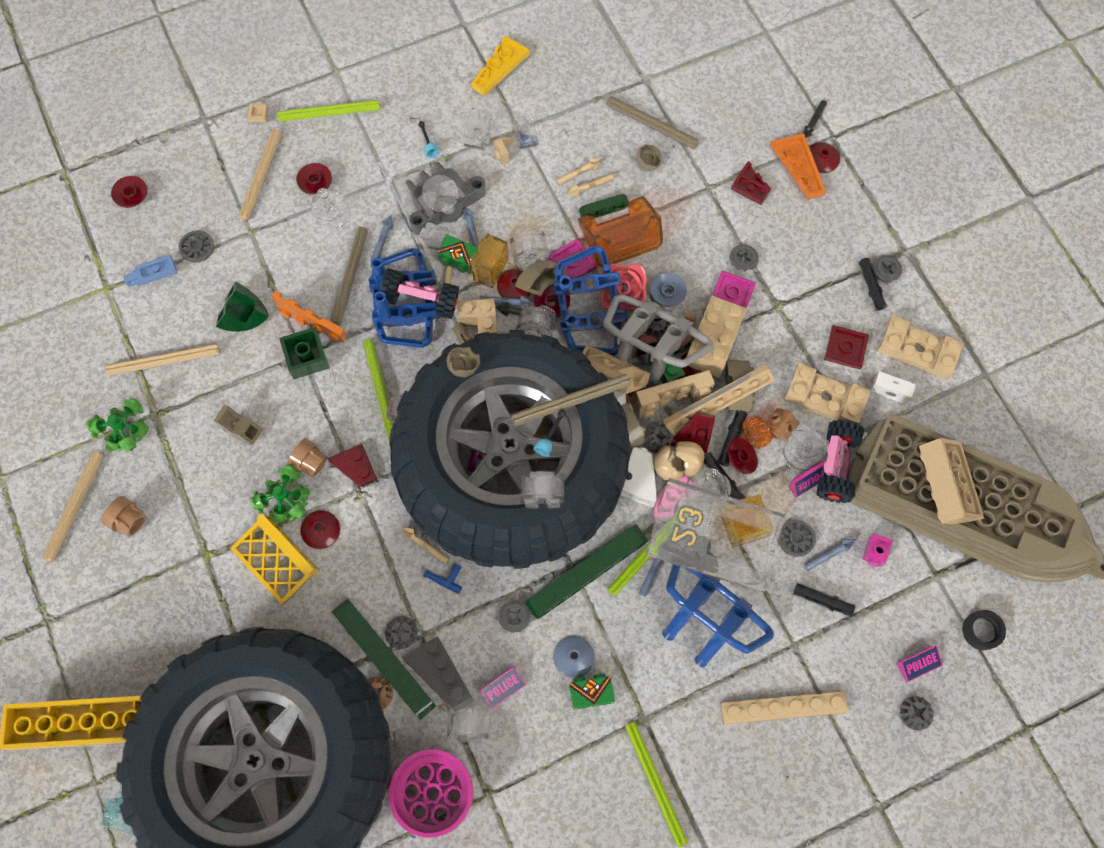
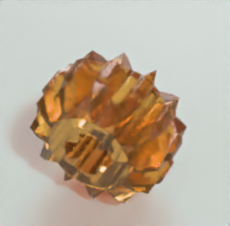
[742,415,773,449]

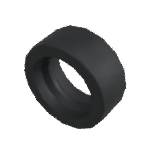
[962,610,1006,651]

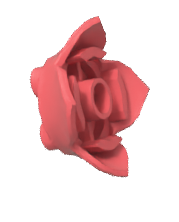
[600,264,647,311]

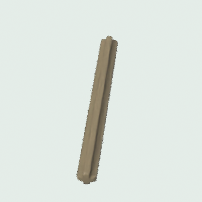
[606,96,699,149]
[331,226,368,325]
[511,374,631,426]

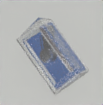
[512,112,539,149]

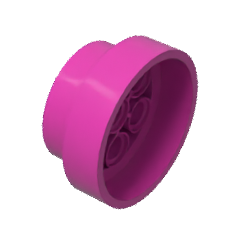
[389,749,474,838]

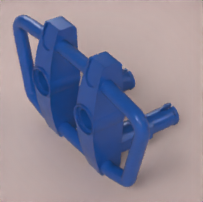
[554,246,627,356]
[369,248,440,348]
[662,559,774,667]

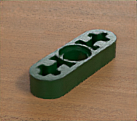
[578,194,630,221]

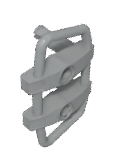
[603,294,714,387]

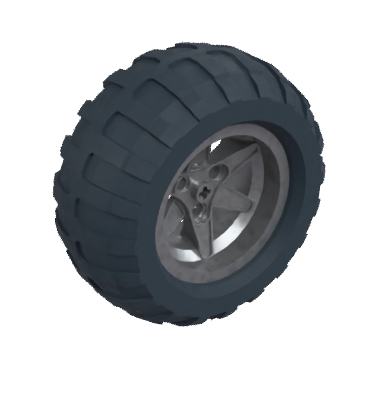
[389,330,631,569]
[116,627,391,848]

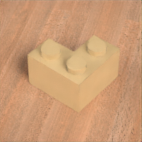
[457,299,497,335]

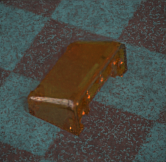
[578,196,663,268]

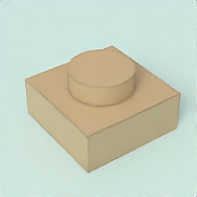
[247,103,268,123]

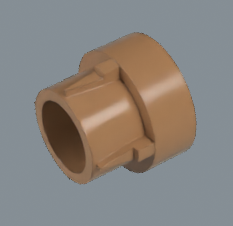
[287,438,328,478]
[101,496,146,537]

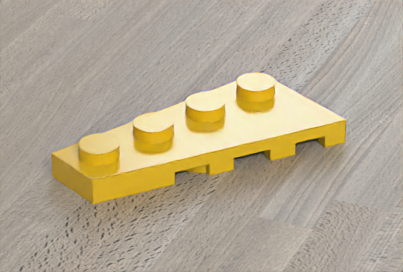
[471,35,530,96]

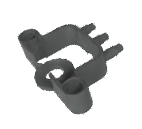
[405,162,486,235]

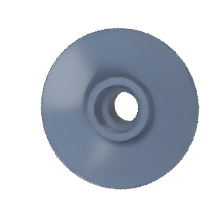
[650,273,687,307]
[554,636,594,678]

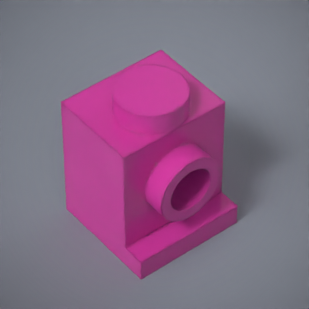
[862,533,893,567]

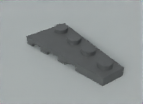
[402,636,474,712]

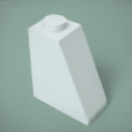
[620,447,657,508]

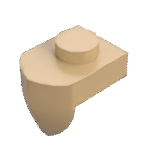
[493,137,515,165]

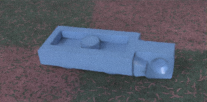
[123,255,178,287]

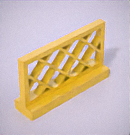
[230,513,320,605]

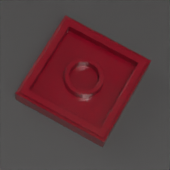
[824,325,869,370]

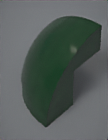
[216,281,269,332]

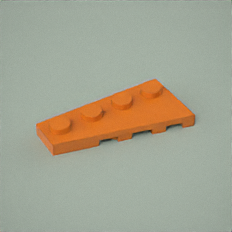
[770,133,826,200]
[272,290,347,343]

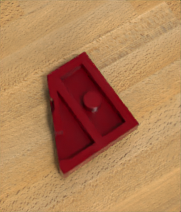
[731,161,771,206]
[671,412,715,453]
[327,444,377,487]

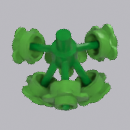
[86,398,149,452]
[250,465,310,523]

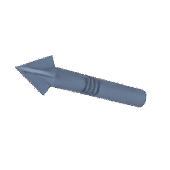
[463,206,482,253]
[371,215,393,260]
[480,295,534,309]
[804,539,856,571]
[638,542,667,597]

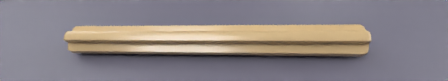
[239,129,282,221]
[105,344,219,376]
[42,451,104,562]

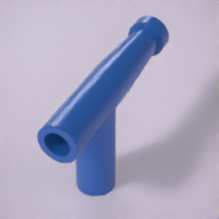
[423,564,462,594]

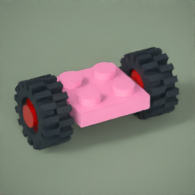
[380,268,460,319]
[816,420,864,503]

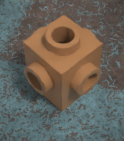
[764,408,799,441]

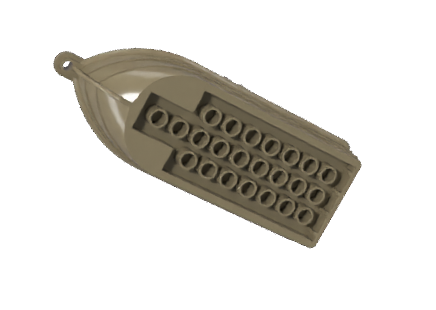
[848,414,1104,582]

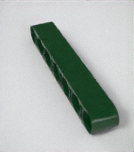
[525,524,649,620]
[331,598,436,720]

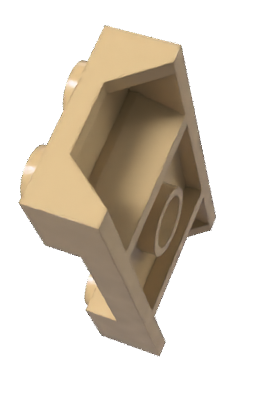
[877,315,964,379]
[570,345,651,394]
[784,363,871,424]
[633,370,715,419]

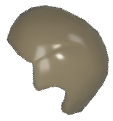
[636,144,662,171]
[446,347,480,378]

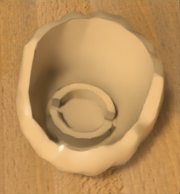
[675,441,705,477]
[653,445,685,482]

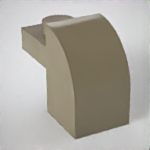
[213,405,263,445]

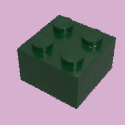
[279,327,330,379]

